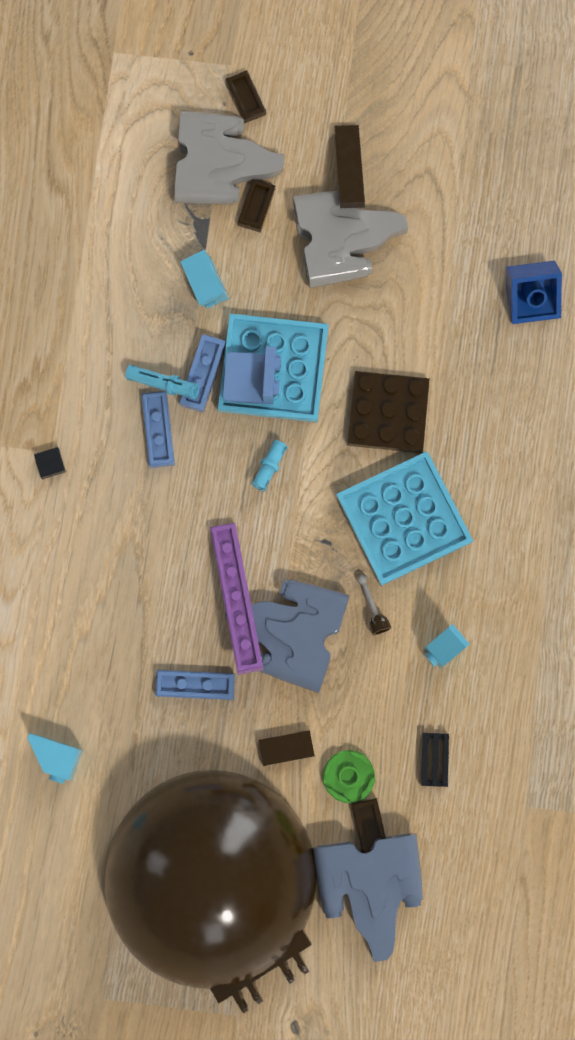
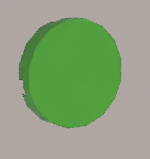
[323,750,375,803]

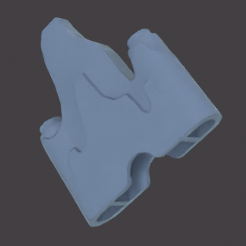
[225,579,350,693]
[312,833,423,962]

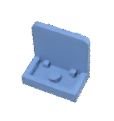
[223,346,281,404]

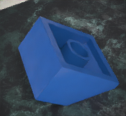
[506,260,562,324]

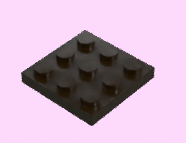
[347,371,430,453]

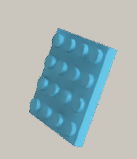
[218,314,329,423]
[336,451,473,586]

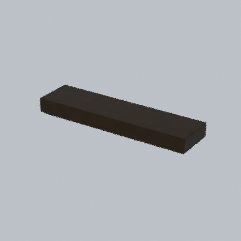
[334,125,365,208]

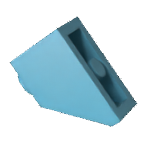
[424,624,470,669]
[27,733,83,784]

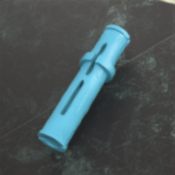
[125,364,199,399]

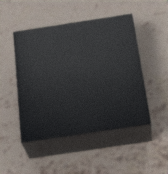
[34,447,66,480]

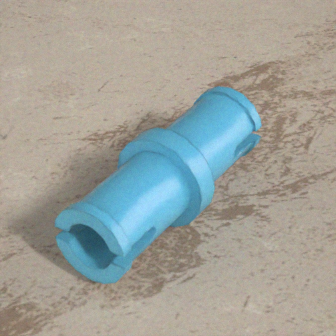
[251,440,288,491]

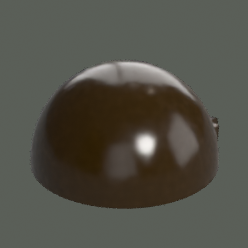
[104,770,316,1013]

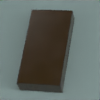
[225,70,266,124]
[237,179,276,233]
[258,730,315,766]
[351,798,386,853]

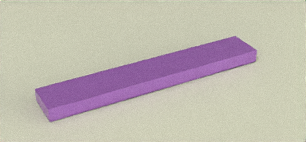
[210,523,264,675]

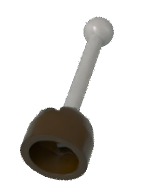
[357,574,392,635]

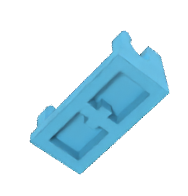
[180,249,229,308]

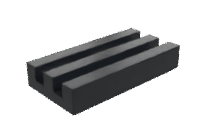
[421,733,449,787]

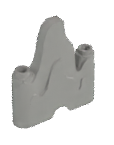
[175,110,284,205]
[293,190,408,288]

